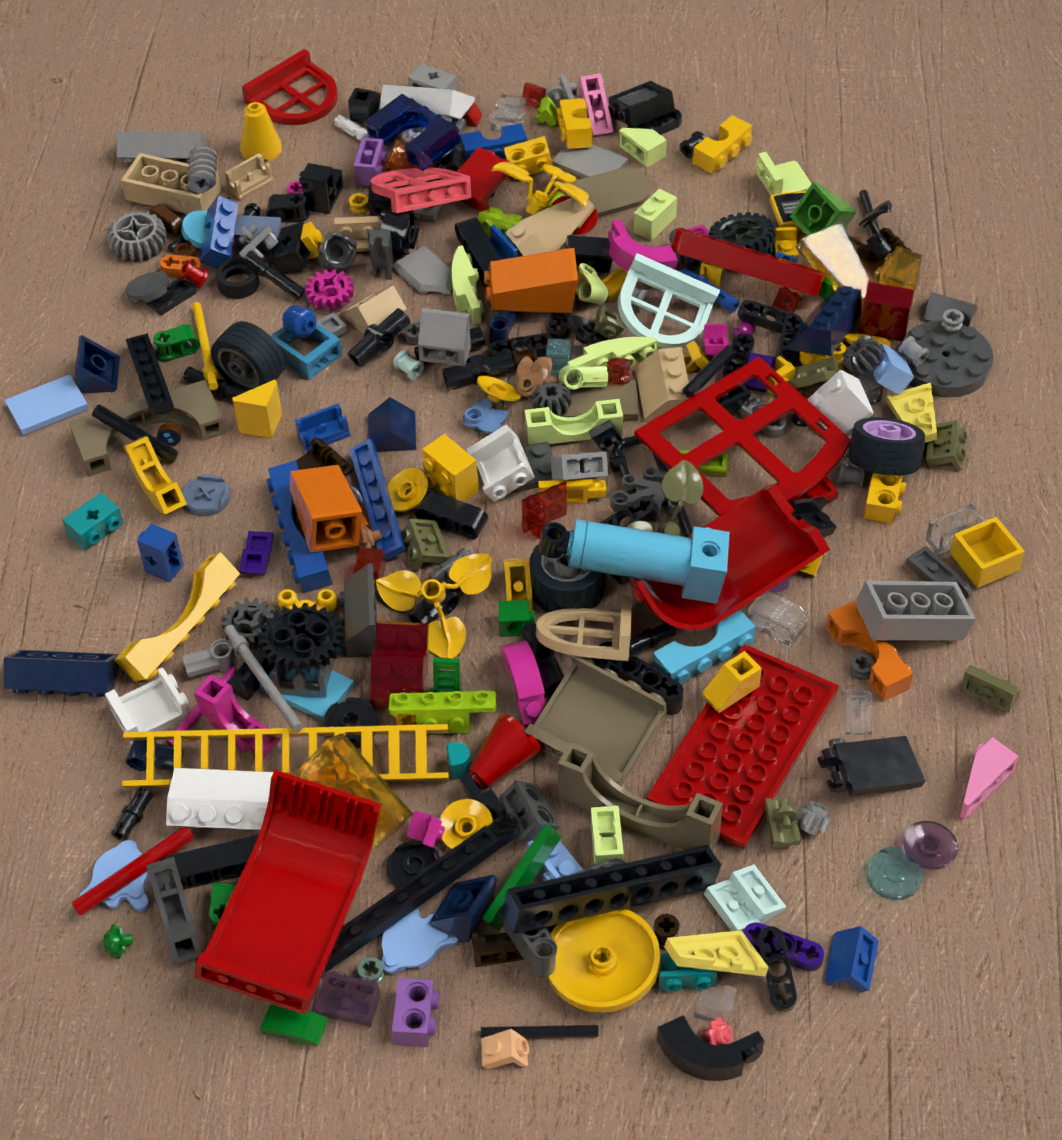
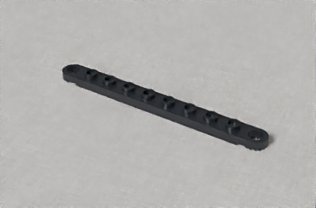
[323,814,520,975]

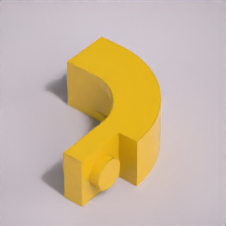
[124,436,187,514]

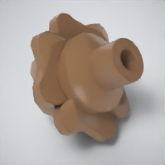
[358,524,382,553]

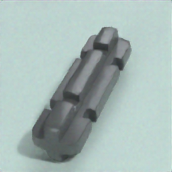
[429,548,471,583]

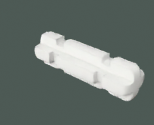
[334,115,369,141]

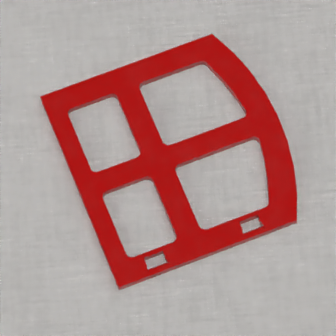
[634,357,851,517]

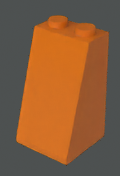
[484,248,578,313]
[289,465,362,553]

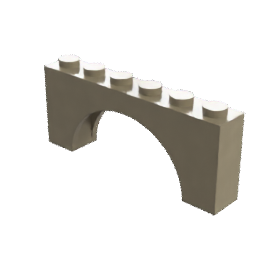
[69,380,226,477]
[558,742,723,852]

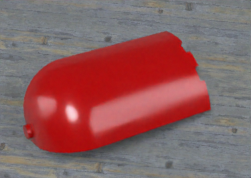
[629,484,830,630]

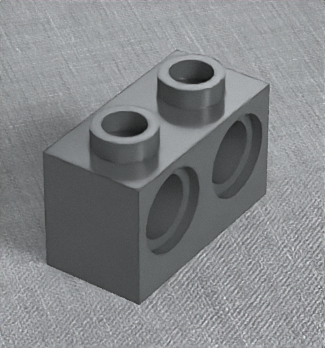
[499,780,560,842]

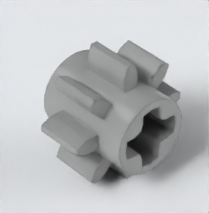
[797,801,832,835]

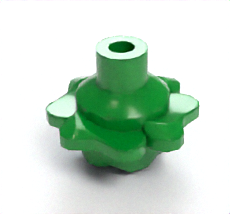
[102,924,133,959]

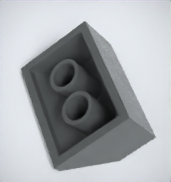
[340,564,377,658]

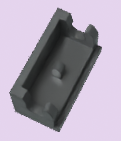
[368,229,394,279]

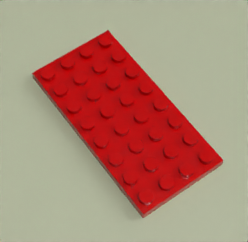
[647,644,839,850]

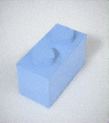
[872,343,914,395]

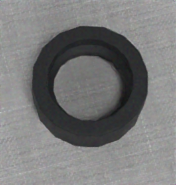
[216,257,259,299]

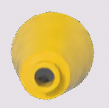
[240,102,282,162]

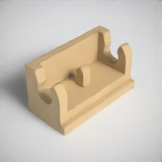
[225,153,274,201]

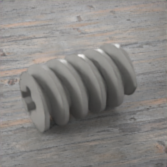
[188,147,217,194]

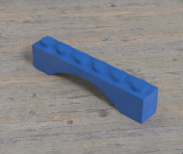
[266,460,333,593]

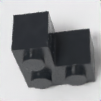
[299,163,344,214]

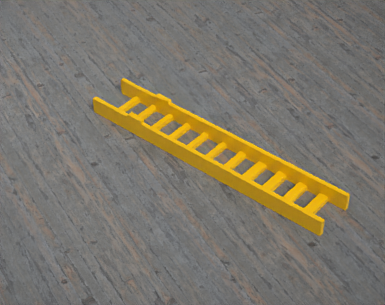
[122,724,449,789]

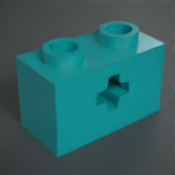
[62,492,124,551]

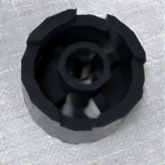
[378,207,420,255]

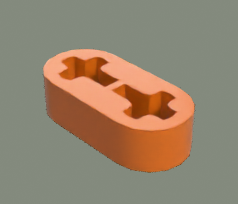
[160,255,203,277]

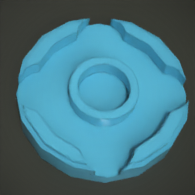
[181,211,210,249]

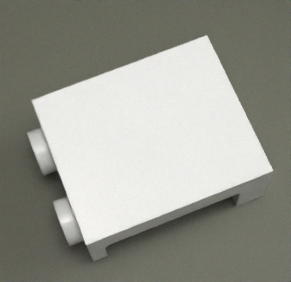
[466,424,535,502]
[105,667,190,745]

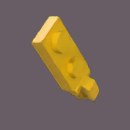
[538,479,606,506]

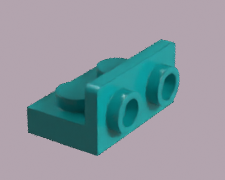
[657,953,717,992]

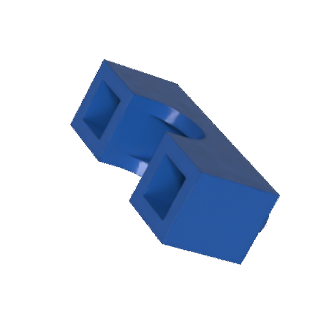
[460,123,528,162]
[200,196,238,268]

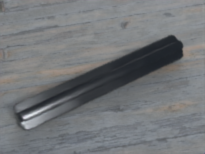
[682,345,736,398]
[92,404,178,463]

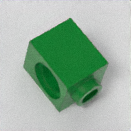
[498,600,535,637]

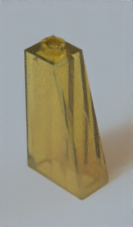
[796,223,871,309]

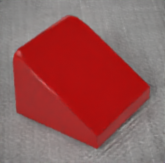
[462,103,482,127]

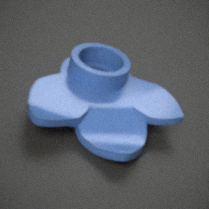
[463,399,509,434]

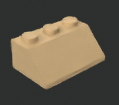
[635,347,691,422]

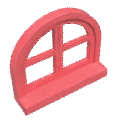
[371,168,471,213]

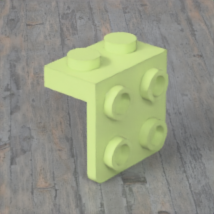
[755,152,811,196]

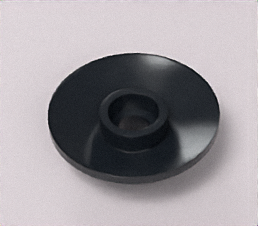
[567,315,608,344]

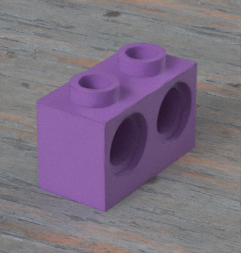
[392,978,439,1047]

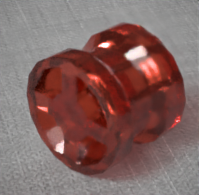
[607,358,631,385]

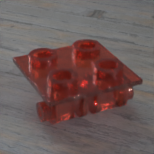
[521,481,567,539]

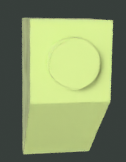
[619,128,667,167]

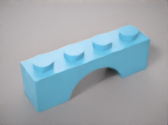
[652,609,756,685]

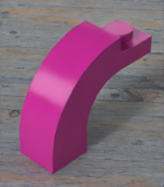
[608,220,678,271]
[499,640,546,725]
[194,674,281,758]

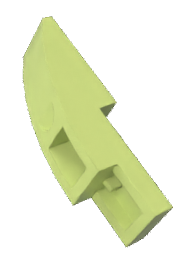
[451,245,484,325]
[567,337,658,382]

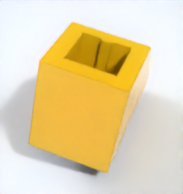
[702,651,762,713]

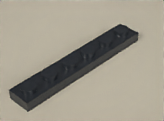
[125,333,174,416]

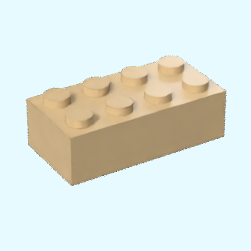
[121,153,221,214]

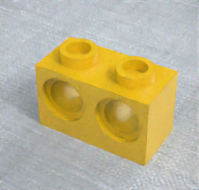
[504,136,553,180]
[864,473,906,524]

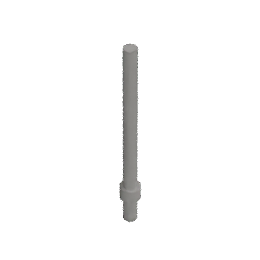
[224,625,303,732]

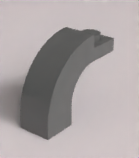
[146,857,202,964]

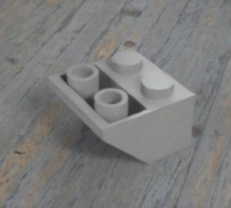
[418,308,471,367]

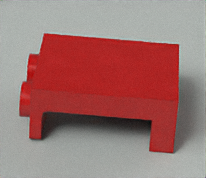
[457,147,514,212]

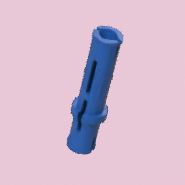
[681,267,740,313]

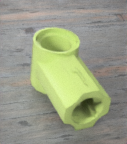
[558,365,608,389]

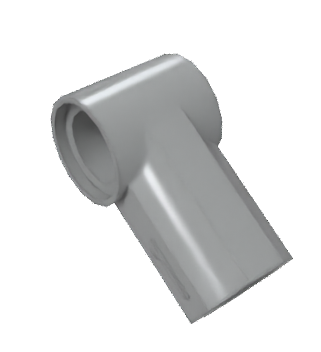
[183,639,237,678]

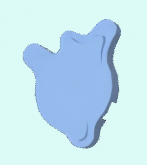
[79,840,149,912]
[381,907,460,975]

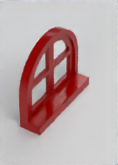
[242,49,338,125]

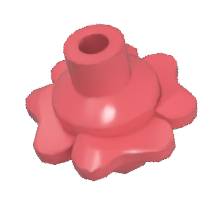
[701,1017,733,1045]

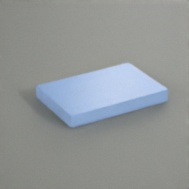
[5,375,89,435]

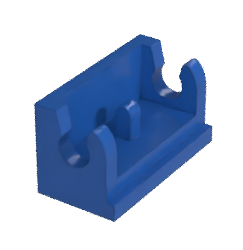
[295,403,350,453]

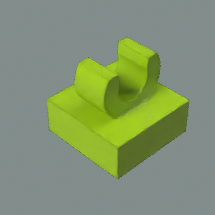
[534,96,558,127]

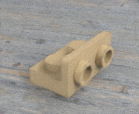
[334,216,380,252]

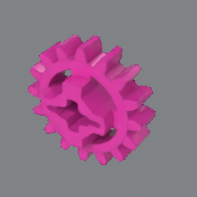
[305,269,354,311]

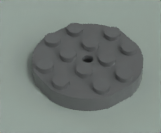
[902,321,993,397]

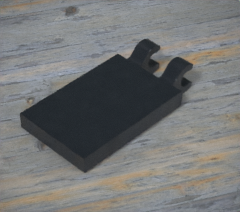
[817,736,925,796]

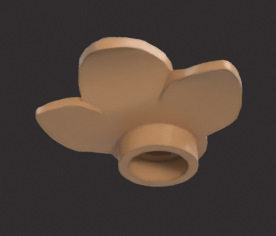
[517,356,558,397]

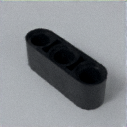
[414,491,489,539]

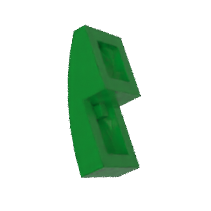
[260,1004,329,1046]

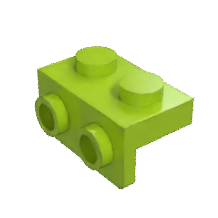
[478,207,522,240]

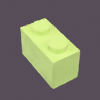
[633,189,677,241]

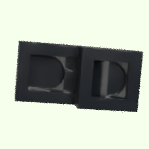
[460,773,506,820]

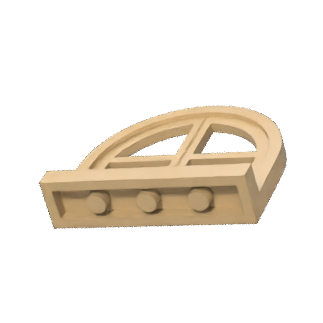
[536,597,632,661]

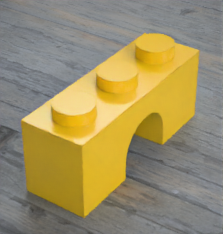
[556,98,593,149]
[693,115,753,175]

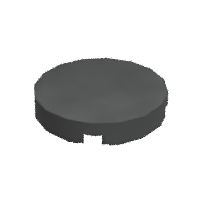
[125,272,171,303]

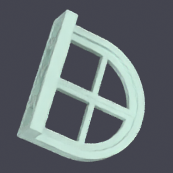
[618,253,720,349]

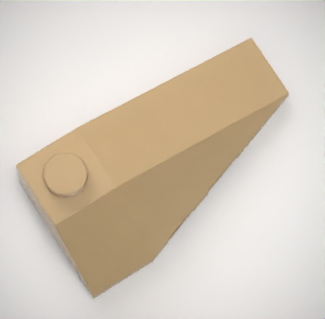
[505,198,595,256]

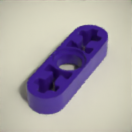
[744,922,824,971]

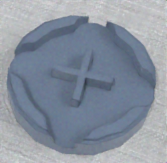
[182,474,230,516]

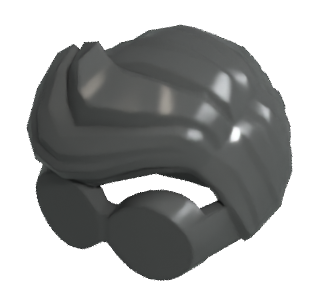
[318,231,357,273]

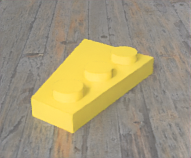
[887,382,937,443]
[664,930,769,976]

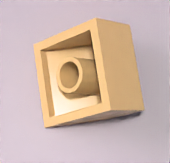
[341,285,407,334]

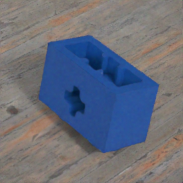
[137,523,184,582]

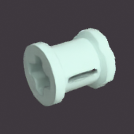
[393,350,424,380]

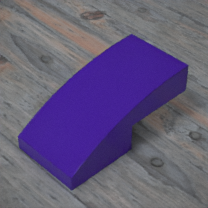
[239,531,274,575]

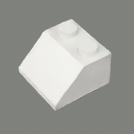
[807,370,874,436]

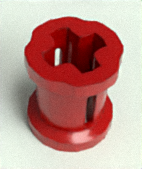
[179,260,209,288]

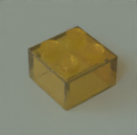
[874,246,922,290]

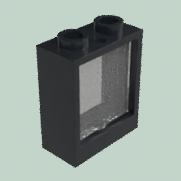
[608,81,675,128]

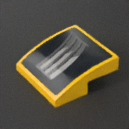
[769,192,806,232]

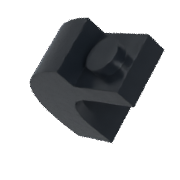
[656,1015,764,1081]

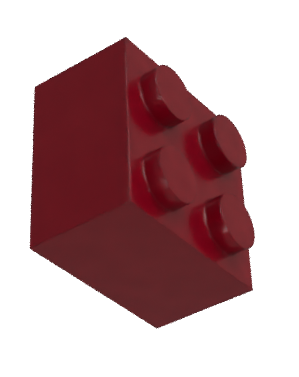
[859,282,915,341]

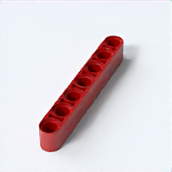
[671,228,825,296]

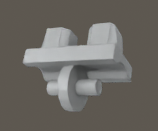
[546,75,582,108]
[239,224,278,258]

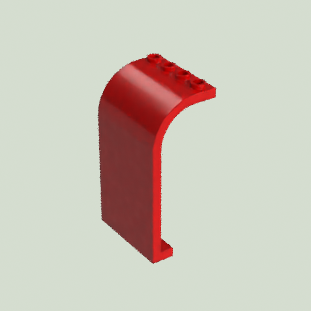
[195,770,382,1015]

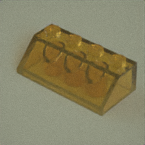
[294,733,413,852]

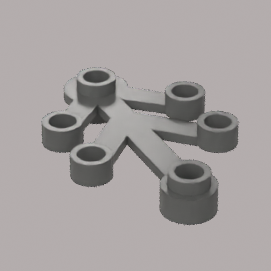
[610,467,682,521]

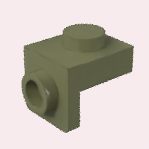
[594,305,625,339]

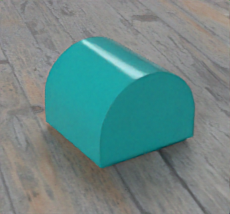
[446,742,471,780]

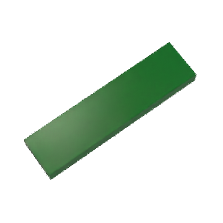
[482,824,562,931]

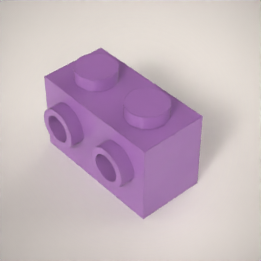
[354,137,388,187]

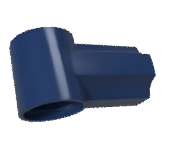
[489,311,518,343]
[126,740,184,771]

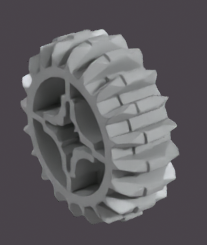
[107,210,167,262]

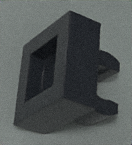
[589,420,622,452]

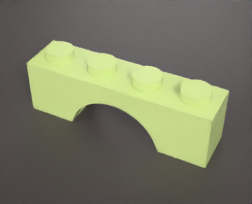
[525,399,623,446]

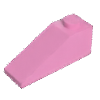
[578,73,614,137]
[960,737,1019,820]

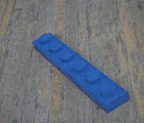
[349,438,406,562]

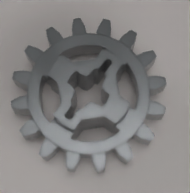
[221,598,274,649]

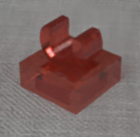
[520,82,546,109]
[772,287,803,313]

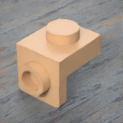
[481,1029,529,1070]

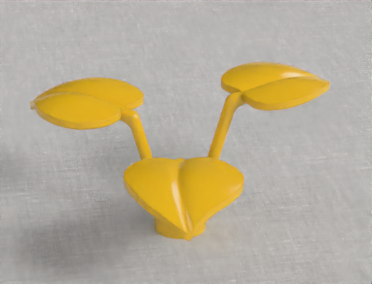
[492,162,589,215]
[376,553,492,658]

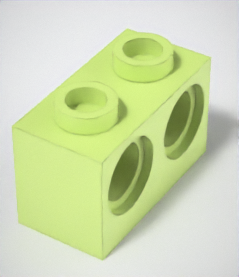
[591,806,624,865]

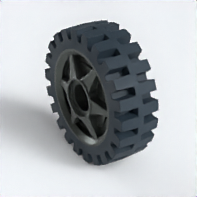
[709,212,776,254]

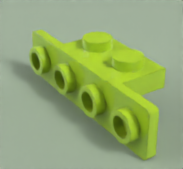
[389,690,496,734]

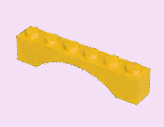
[114,552,240,682]

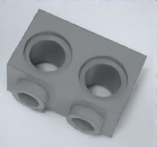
[550,452,608,480]

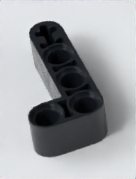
[589,642,684,715]

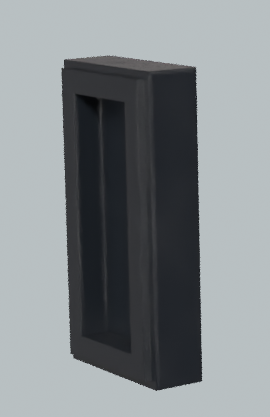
[147,278,196,316]

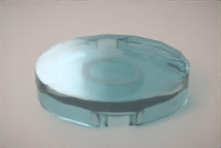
[866,847,924,900]

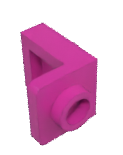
[704,323,729,357]
[406,810,445,847]

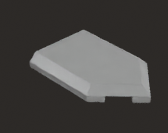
[393,246,452,295]

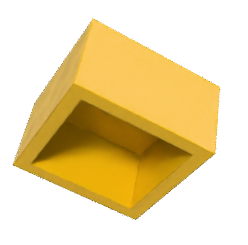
[422,434,479,502]
[950,517,1025,588]

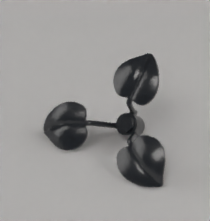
[811,200,892,264]

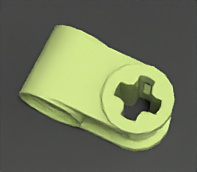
[576,263,608,305]

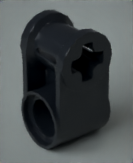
[266,193,309,222]

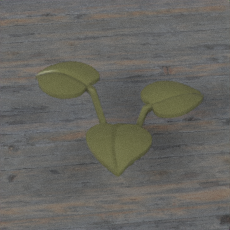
[627,460,703,536]

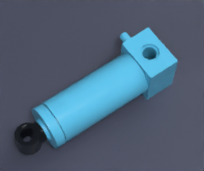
[539,519,729,603]

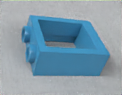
[271,323,342,380]

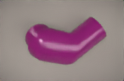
[733,320,755,337]

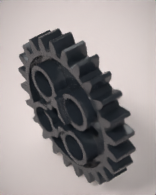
[258,603,344,674]

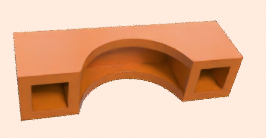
[826,601,913,702]

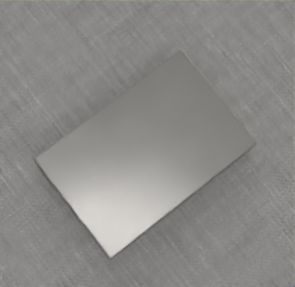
[552,145,628,179]

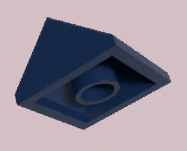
[75,335,120,394]
[368,397,416,452]
[429,875,497,943]

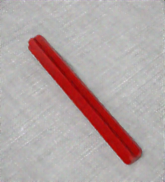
[72,826,194,915]

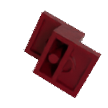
[370,621,429,708]

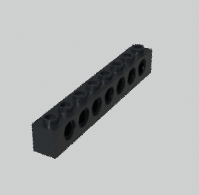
[501,845,721,934]

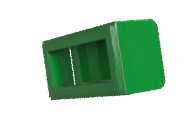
[433,657,462,692]

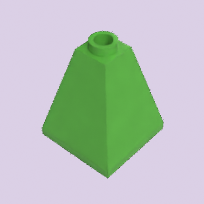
[790,182,857,245]

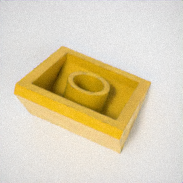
[232,379,282,439]

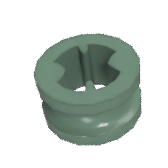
[357,957,384,987]

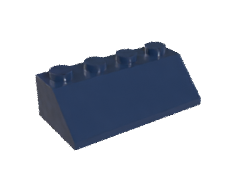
[787,286,862,356]
[4,650,119,697]

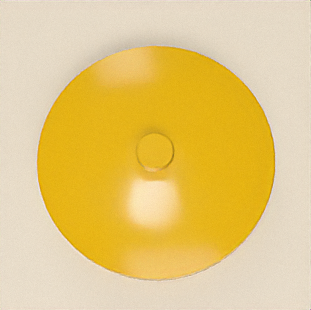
[547,909,660,1013]

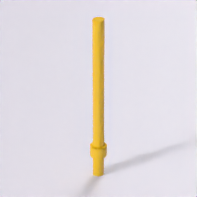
[192,302,218,390]

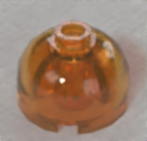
[384,136,420,181]

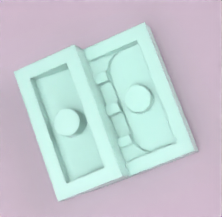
[704,865,786,933]

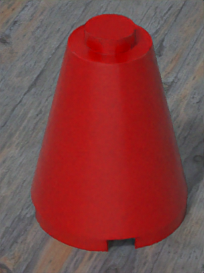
[468,714,541,788]

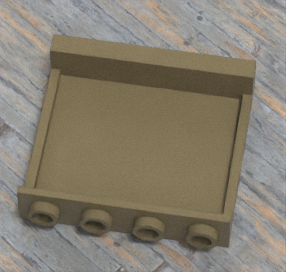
[525,656,667,787]

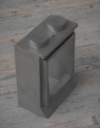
[271,652,339,697]

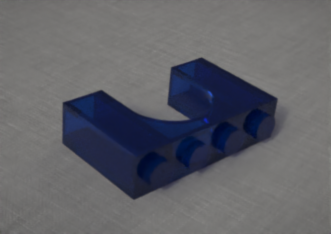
[364,94,461,171]

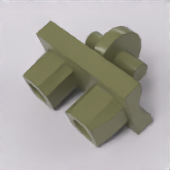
[764,798,801,849]

